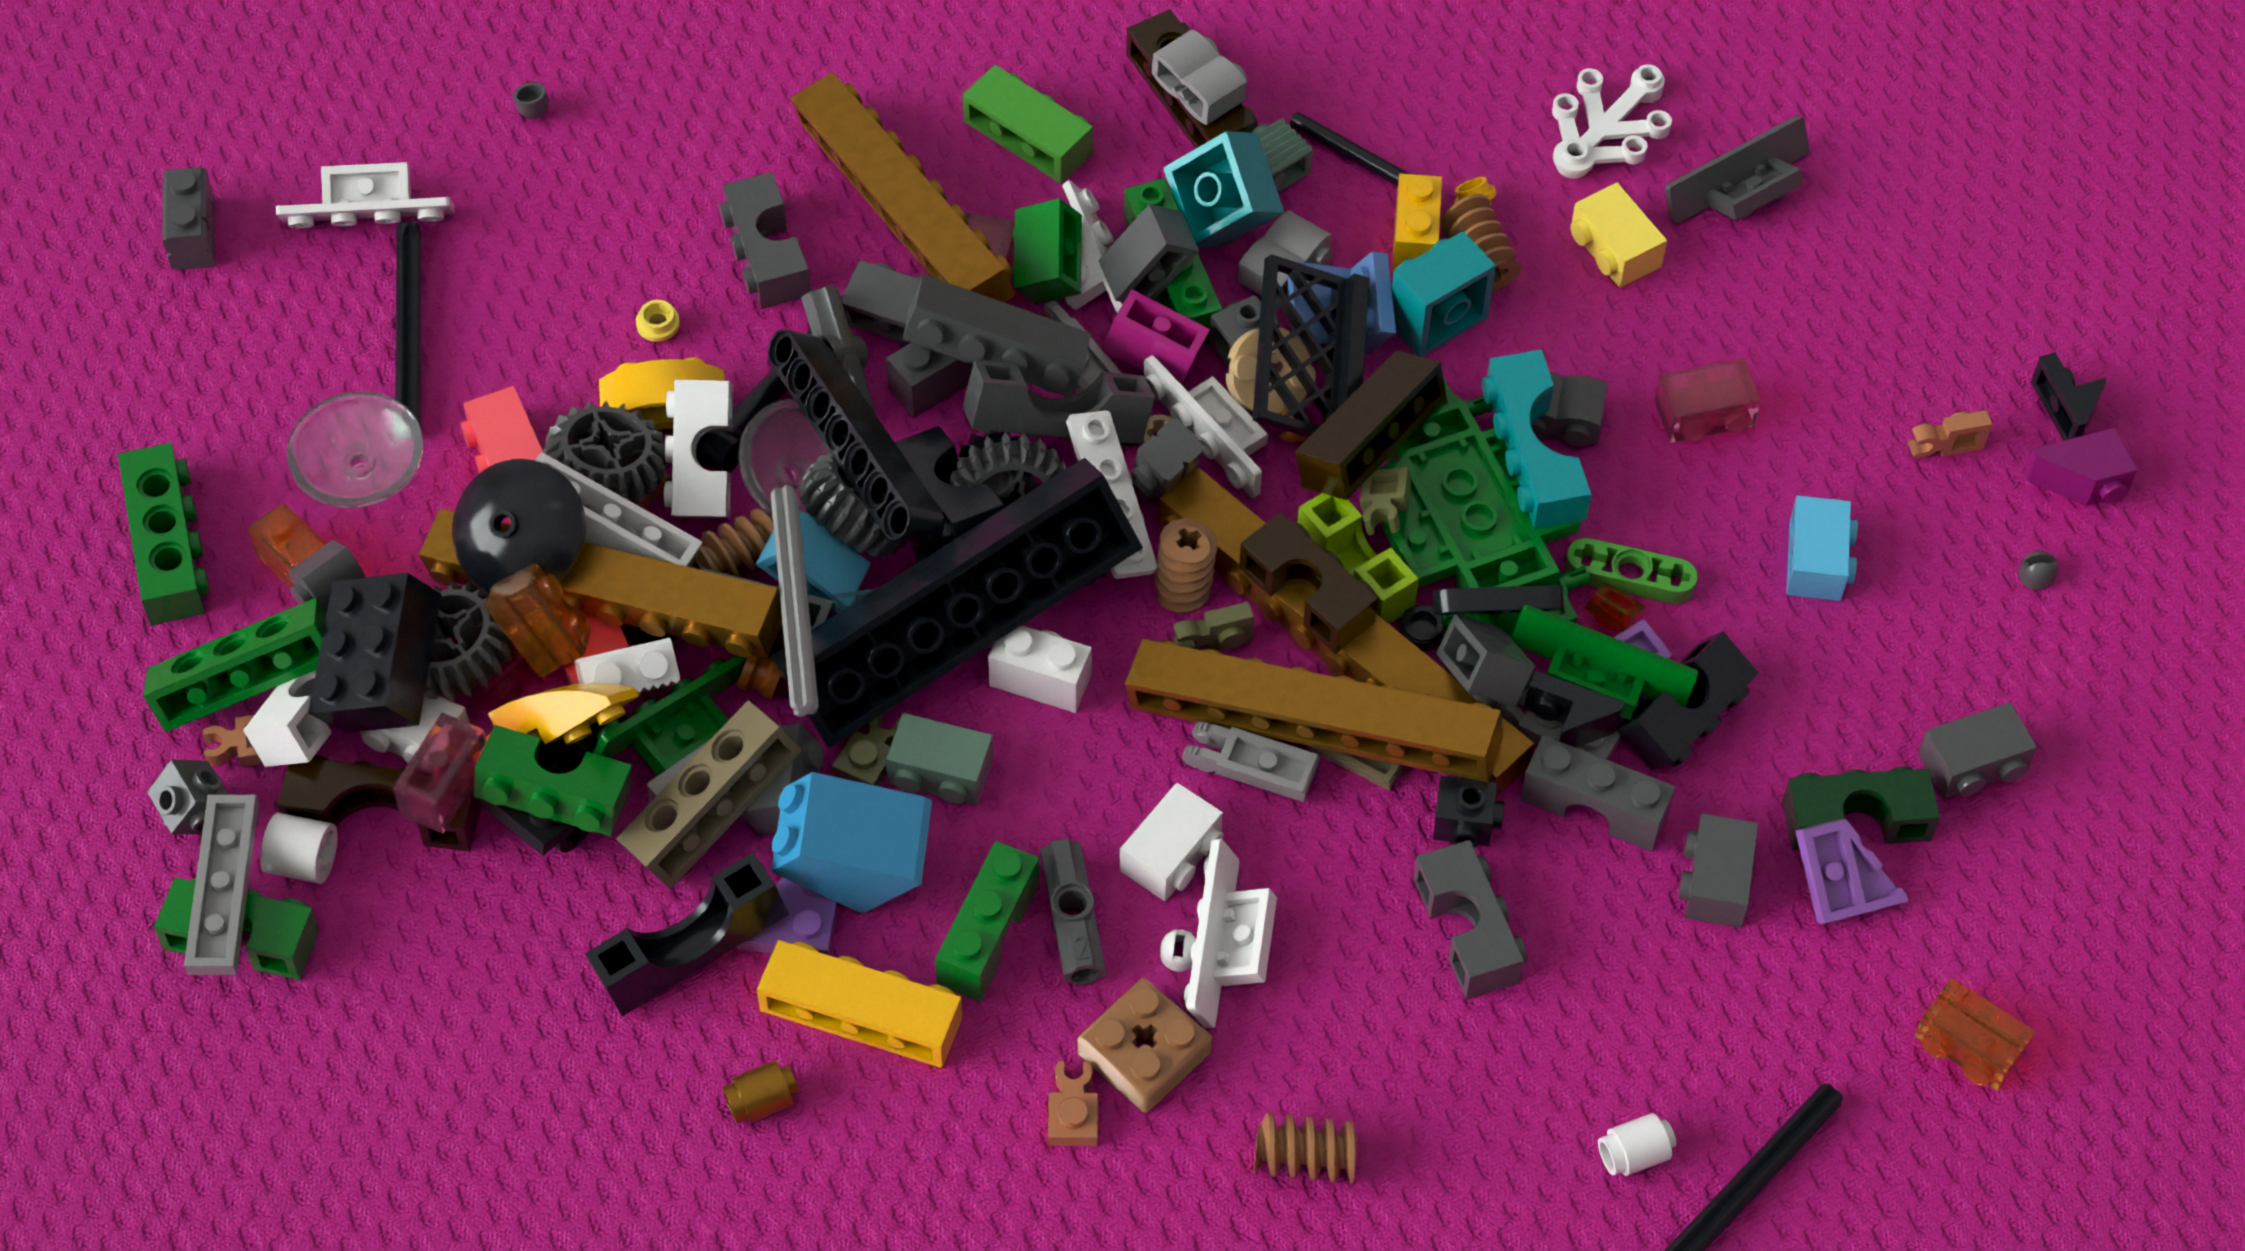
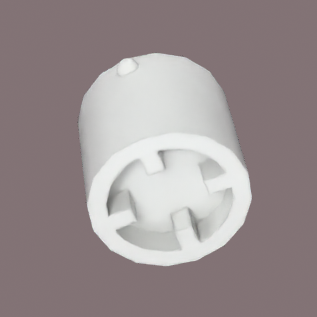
[260,812,338,884]

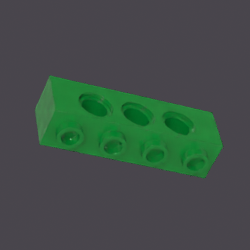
[1124,178,1222,345]
[118,442,210,625]
[143,597,327,732]

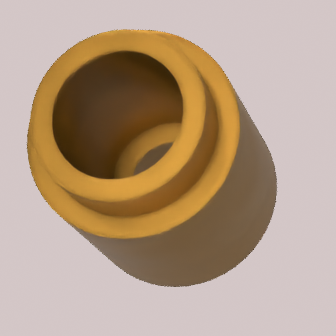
[722,1060,799,1124]

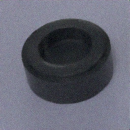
[1399,605,1446,652]

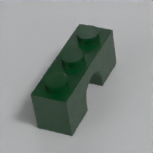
[1782,767,1940,850]

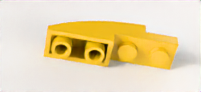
[464,682,639,767]

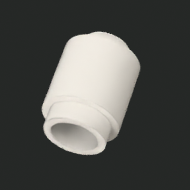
[1598,1113,1676,1176]

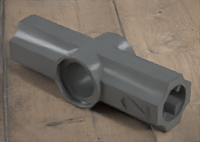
[801,286,876,413]
[1040,839,1106,986]

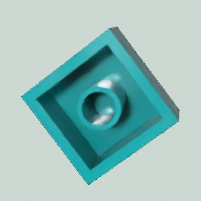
[1163,131,1285,248]
[1391,231,1496,357]

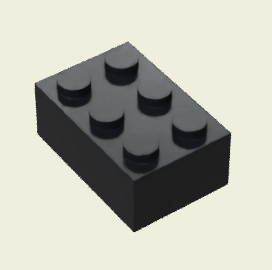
[308,573,442,733]

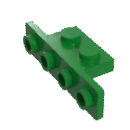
[1511,605,1699,720]
[593,656,746,775]

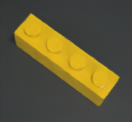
[757,940,962,1068]

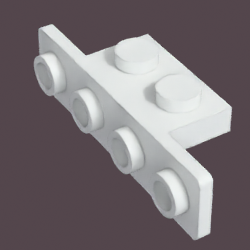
[276,162,454,228]
[1062,180,1124,313]
[1144,355,1268,499]
[1066,410,1157,579]
[1184,839,1277,1028]

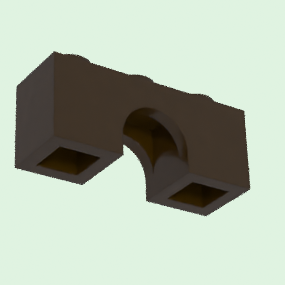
[1239,512,1378,655]

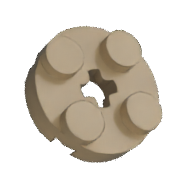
[1226,328,1316,414]

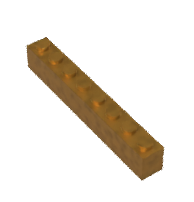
[790,72,1015,302]
[419,508,782,658]
[1125,638,1504,783]

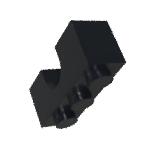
[1616,631,1759,771]

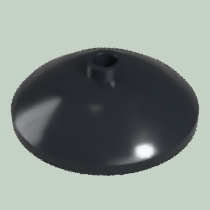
[452,459,586,599]

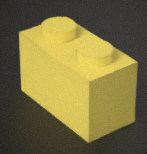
[1570,182,1667,288]

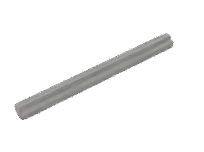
[771,485,819,717]

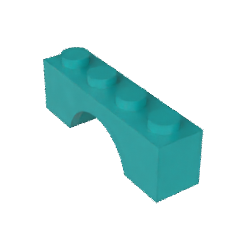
[1481,349,1591,529]

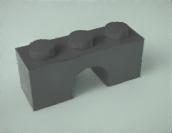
[718,172,811,309]
[1520,735,1676,851]
[1413,840,1527,1000]

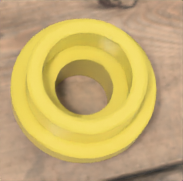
[636,300,680,342]

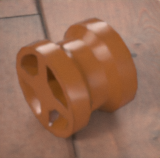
[736,654,781,700]

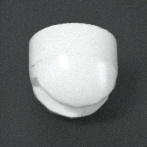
[1160,929,1196,972]

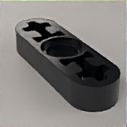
[1433,585,1564,615]

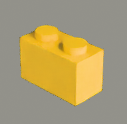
[1392,173,1442,273]

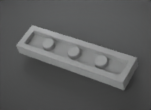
[184,795,259,975]

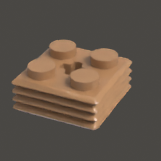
[1077,978,1212,1113]

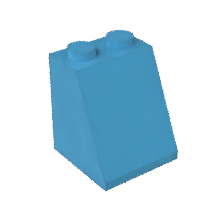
[771,772,932,914]

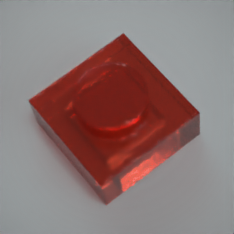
[1585,582,1645,632]

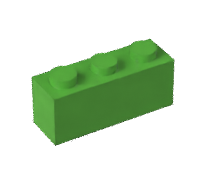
[962,65,1093,184]

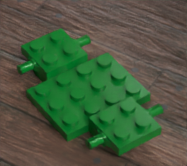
[1360,377,1591,638]

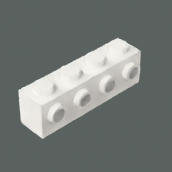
[535,452,702,567]

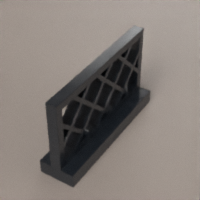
[1252,254,1370,438]

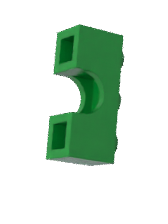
[474,725,632,837]
[935,841,1039,1002]
[154,877,320,980]

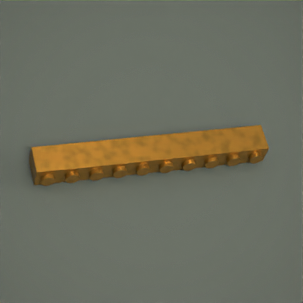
[1159,467,1534,797]

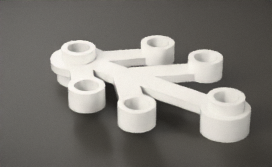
[1552,64,1672,179]

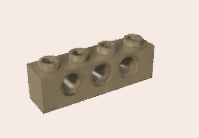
[616,700,802,890]

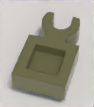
[1360,467,1412,535]
[1173,602,1254,650]
[832,714,901,786]

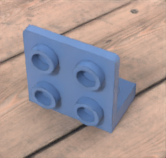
[1287,251,1396,354]

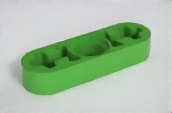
[1565,538,1697,604]

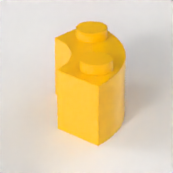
[599,357,725,431]

